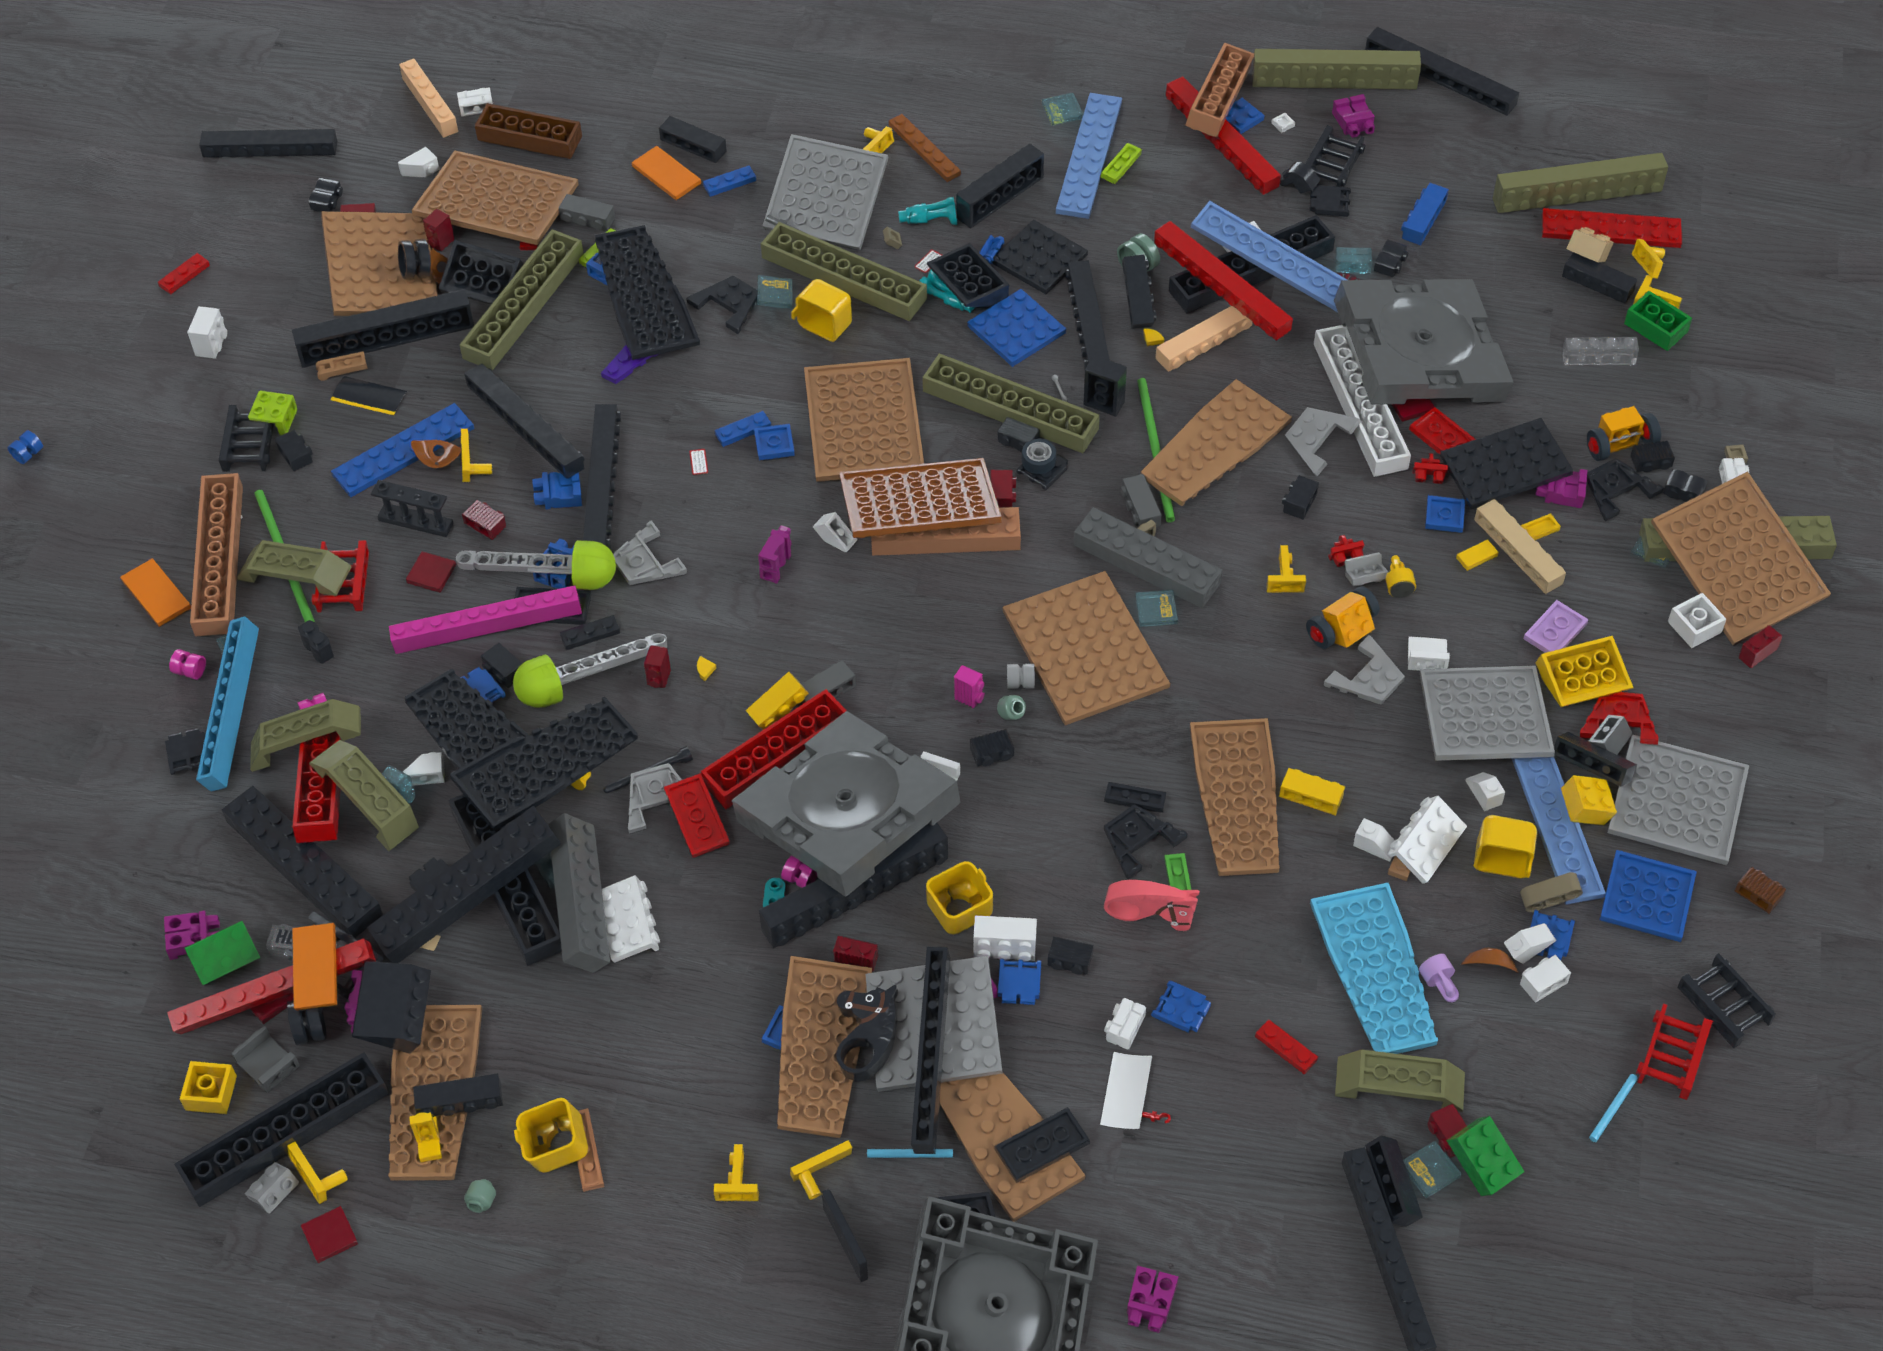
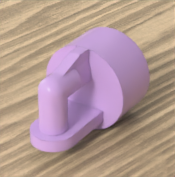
[1419,953,1459,1002]

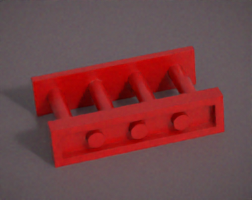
[312,540,369,612]
[1636,1004,1713,1100]

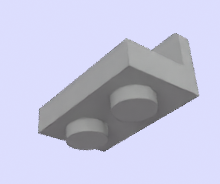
[1345,552,1388,586]
[245,1162,299,1213]

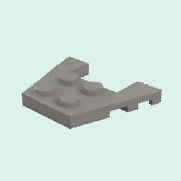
[1285,407,1361,476]
[613,520,687,585]
[1324,635,1405,704]
[628,763,682,833]

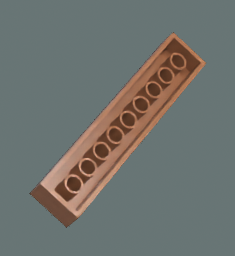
[190,473,243,636]

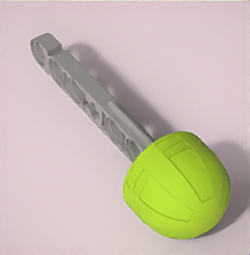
[456,540,616,590]
[513,633,667,708]

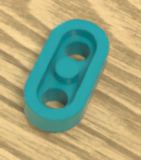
[763,878,786,907]

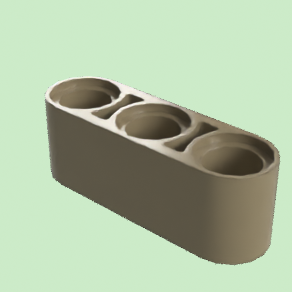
[1520,872,1583,912]

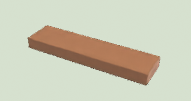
[572,1108,604,1192]

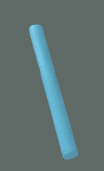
[1589,1074,1638,1142]
[867,1149,953,1158]

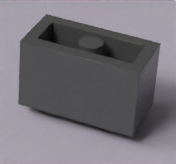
[1589,715,1633,755]

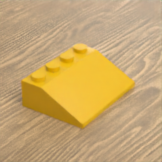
[1536,635,1633,707]

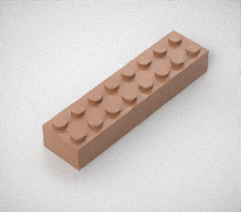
[1185,43,1254,137]
[871,507,1021,556]

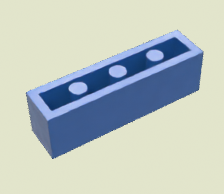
[1401,183,1449,245]

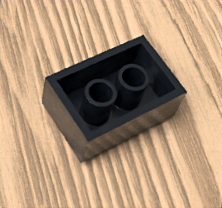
[1083,355,1127,417]

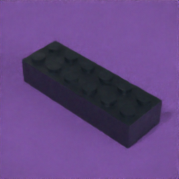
[956,143,1044,229]

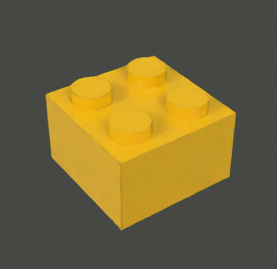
[1561,775,1617,825]
[180,1061,237,1114]

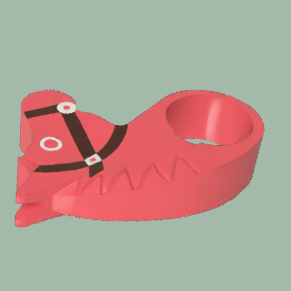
[1104,880,1200,931]

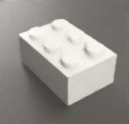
[974,916,1037,962]

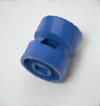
[8,430,43,464]

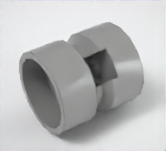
[1007,664,1035,689]

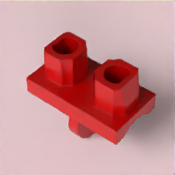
[1412,453,1448,484]
[1328,535,1364,567]

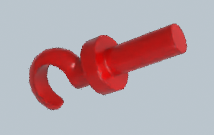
[1142,1111,1171,1124]

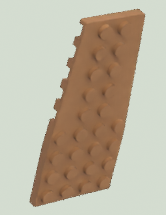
[1141,379,1292,506]
[1190,718,1280,876]
[777,956,872,1138]
[388,1005,482,1180]
[939,1073,1085,1222]

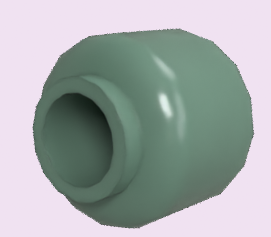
[997,695,1026,720]
[464,1179,496,1213]

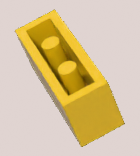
[746,672,809,730]
[1279,768,1345,816]

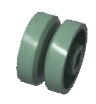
[1117,233,1160,272]

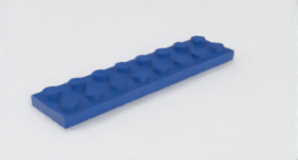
[331,403,474,498]

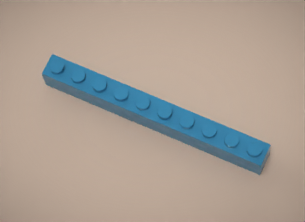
[196,616,259,792]

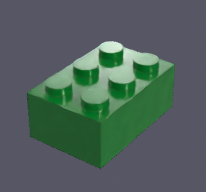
[1624,291,1692,351]
[184,921,260,985]
[1446,1116,1525,1196]

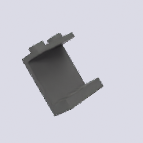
[232,1026,300,1093]

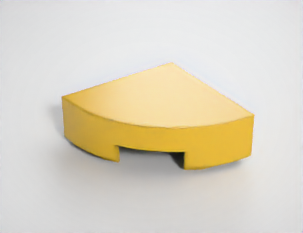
[1143,329,1164,346]
[697,656,716,681]

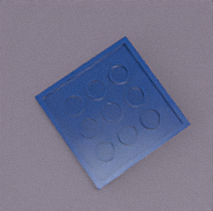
[967,289,1066,367]
[1600,850,1697,942]

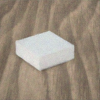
[1272,113,1295,133]

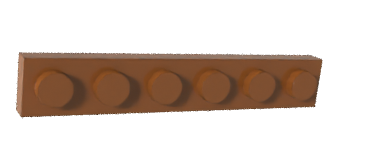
[889,114,961,182]

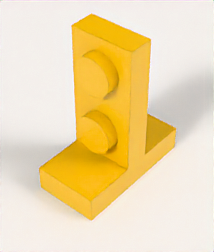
[1633,275,1682,309]
[1266,545,1306,593]
[409,1112,442,1162]
[714,1144,759,1201]

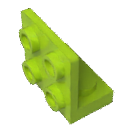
[248,391,297,435]

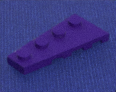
[601,345,659,384]

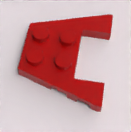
[1580,692,1659,745]

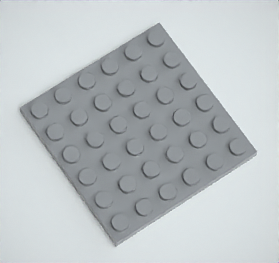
[762,134,889,250]
[1420,666,1555,761]
[1607,734,1749,865]
[865,956,1003,1092]

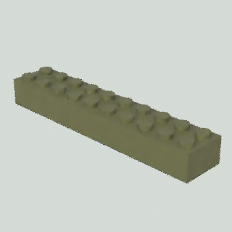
[1252,49,1421,89]
[1492,153,1668,213]
[761,222,927,321]
[460,229,584,371]
[923,353,1100,453]
[1639,516,1837,562]

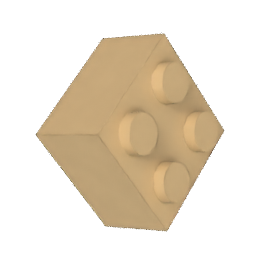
[1566,227,1614,262]

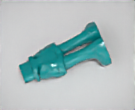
[898,197,957,225]
[920,270,975,312]

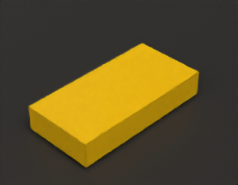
[1520,513,1561,540]
[1456,539,1498,571]

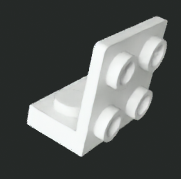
[1408,637,1449,670]

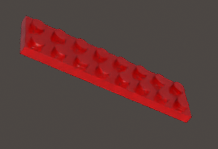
[1542,208,1682,248]

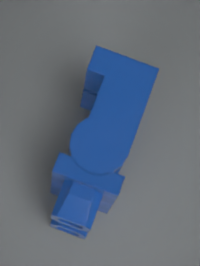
[532,472,582,509]
[533,539,574,589]

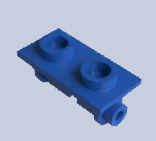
[979,235,1004,265]

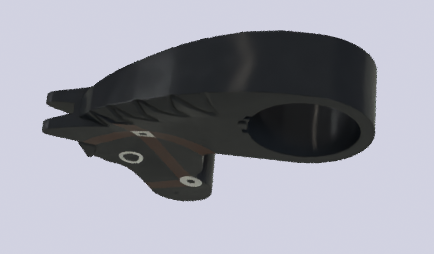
[836,985,898,1081]

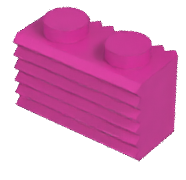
[954,665,984,708]

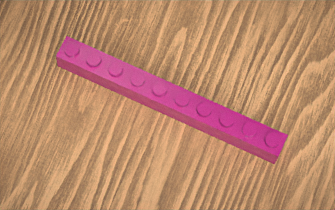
[389,585,582,654]

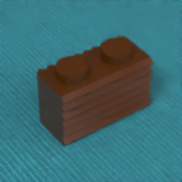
[1735,867,1786,914]

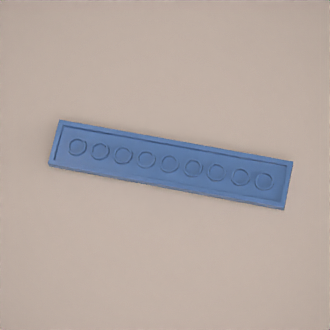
[1056,93,1122,219]
[1191,201,1347,312]
[1512,757,1606,905]

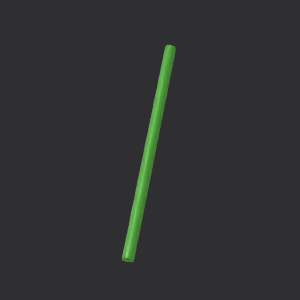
[1137,378,1175,523]
[255,490,315,622]

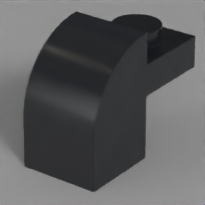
[1280,162,1320,194]

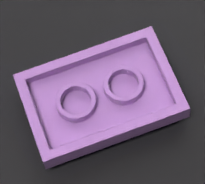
[1523,600,1588,653]

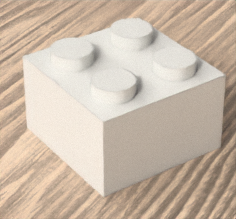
[187,306,227,359]
[1668,593,1727,648]

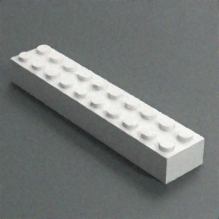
[1314,325,1411,477]

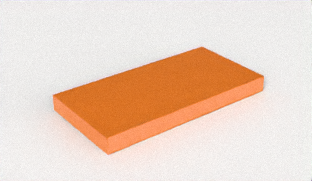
[632,146,701,200]
[120,558,191,627]
[292,923,337,1010]

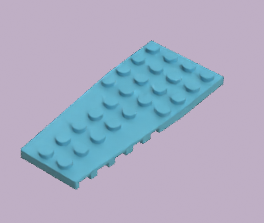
[1310,883,1438,1054]

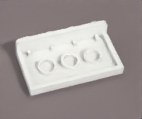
[1388,796,1467,883]
[602,875,660,963]

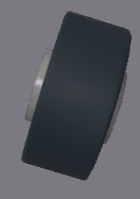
[1022,439,1056,474]

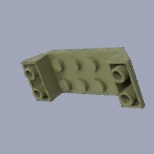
[237,540,351,596]
[250,699,361,772]
[309,740,419,851]
[1335,1050,1465,1112]

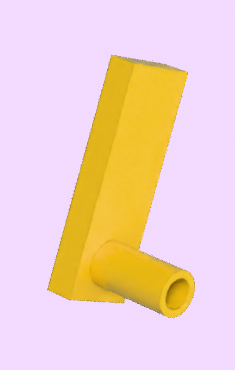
[863,126,894,153]
[1632,239,1665,279]
[461,429,492,482]
[790,1140,852,1200]
[287,1142,348,1204]

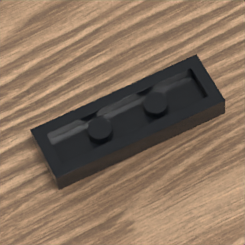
[560,615,620,650]
[1104,782,1166,813]

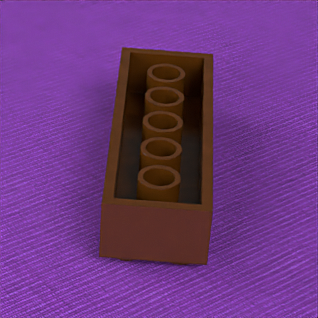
[475,103,582,159]

